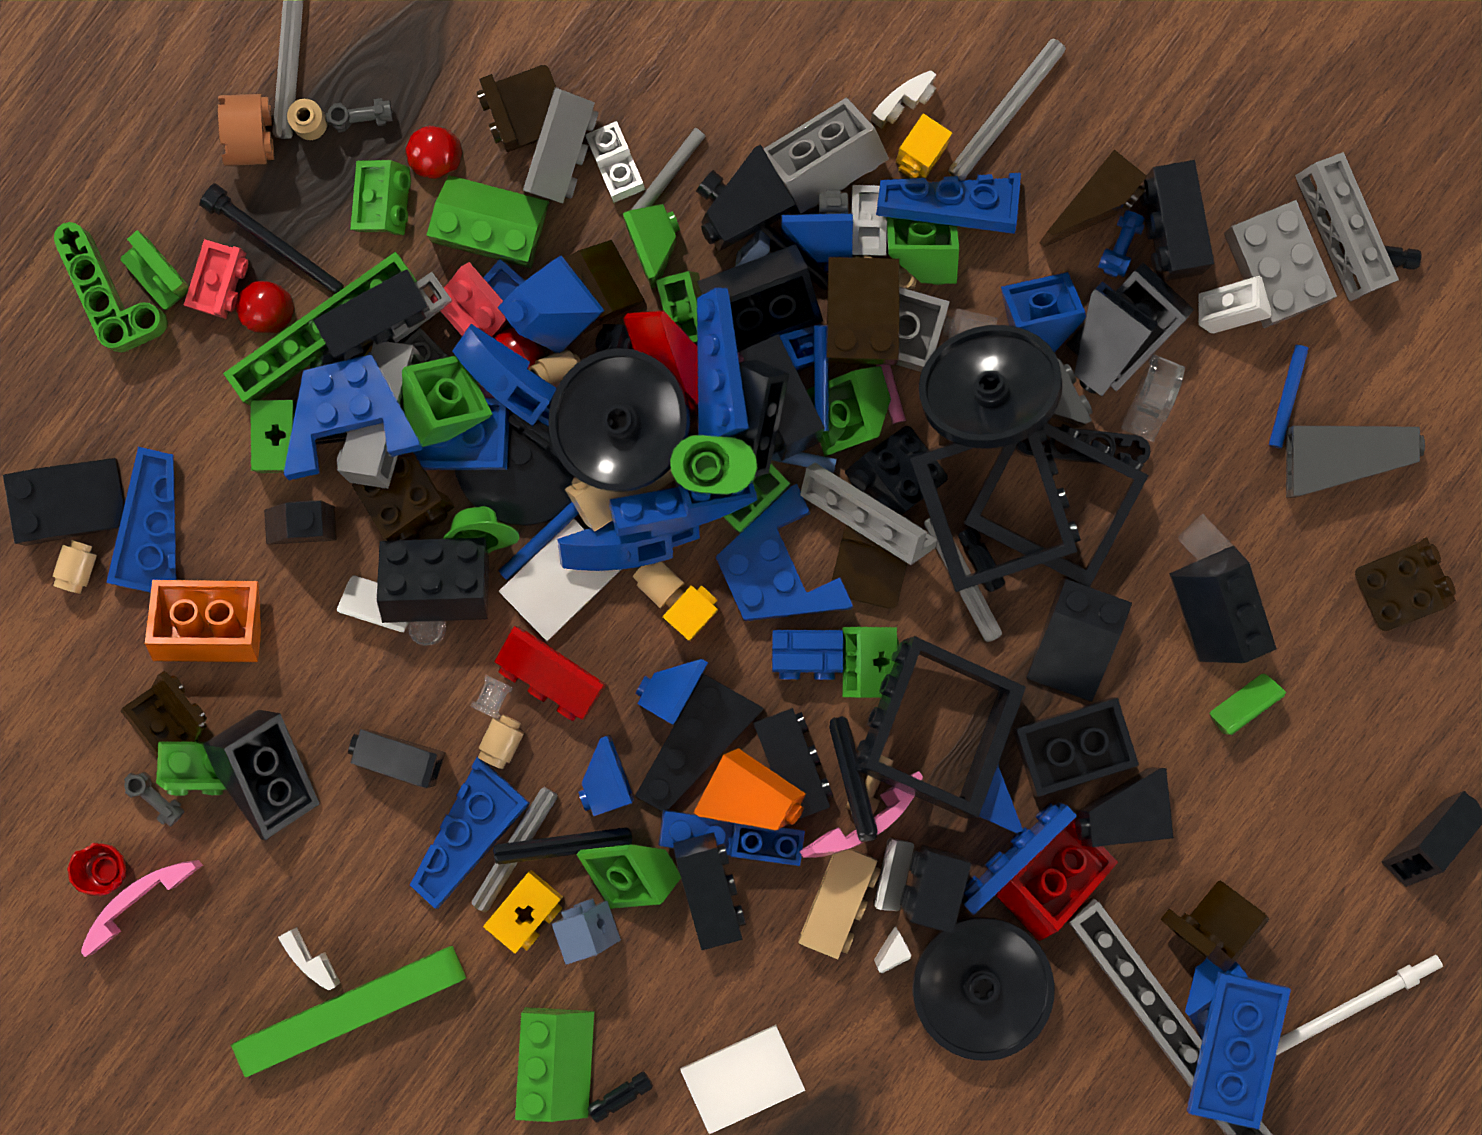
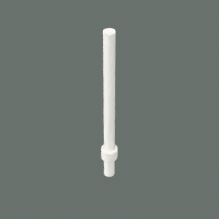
[1276,954,1443,1056]

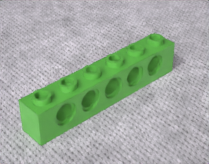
[223,252,417,406]

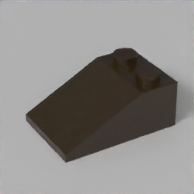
[1039,149,1147,247]
[826,257,899,365]

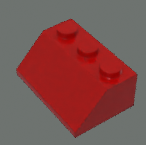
[494,626,607,722]

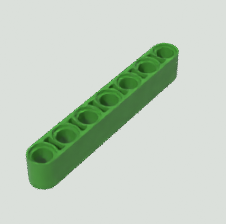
[231,945,467,1077]

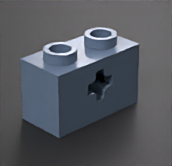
[552,898,621,965]

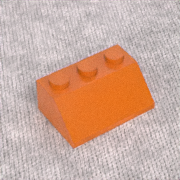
[145,580,261,662]

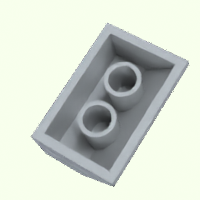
[523,88,599,203]
[764,97,889,214]

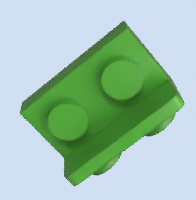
[350,160,411,235]
[121,230,189,310]
[156,742,226,796]

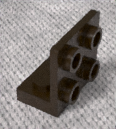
[1160,881,1269,973]

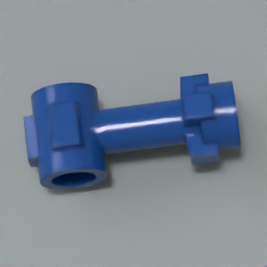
[1098,211,1145,278]

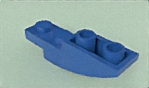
[452,324,557,427]
[609,481,757,537]
[557,521,700,571]
[658,810,805,866]

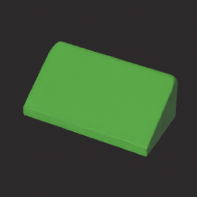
[1209,674,1286,735]

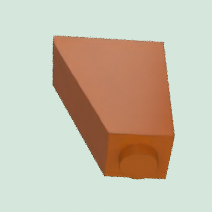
[693,748,806,830]

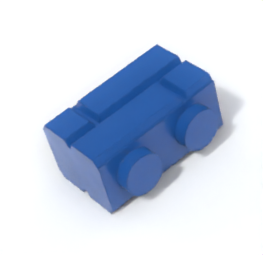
[772,630,843,680]

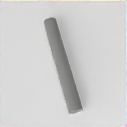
[631,128,706,210]

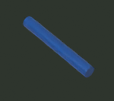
[814,325,829,431]
[1269,345,1309,449]
[498,502,579,580]

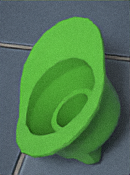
[670,435,757,494]
[443,506,520,553]

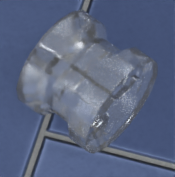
[408,621,446,646]

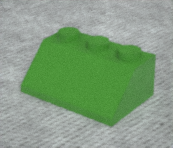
[426,175,549,269]
[515,1007,595,1122]

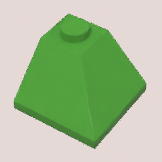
[623,204,680,289]
[886,217,959,285]
[402,356,493,447]
[806,366,891,456]
[576,845,681,909]

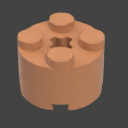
[218,94,274,166]

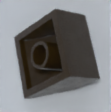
[564,240,645,334]

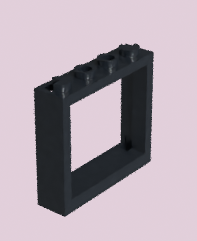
[963,423,1149,587]
[910,427,1081,592]
[854,636,1026,819]

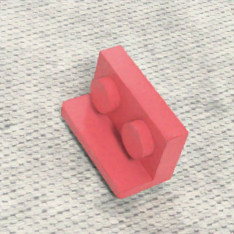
[430,262,509,338]

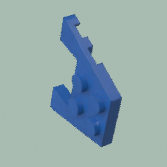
[284,355,423,480]
[716,484,854,621]

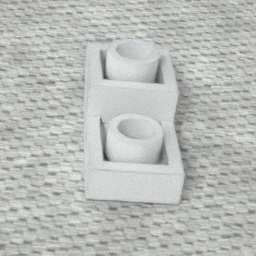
[871,71,936,129]
[585,121,646,203]

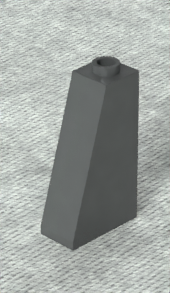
[1286,426,1425,498]

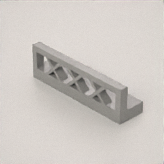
[1295,152,1399,302]
[800,463,938,565]

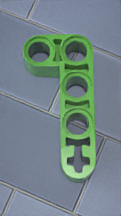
[54,222,168,353]

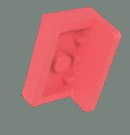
[184,239,248,319]

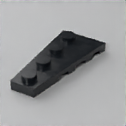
[635,674,764,812]

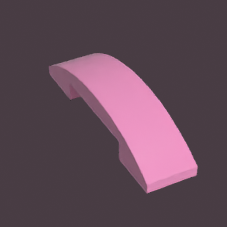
[800,771,923,858]
[81,860,203,957]

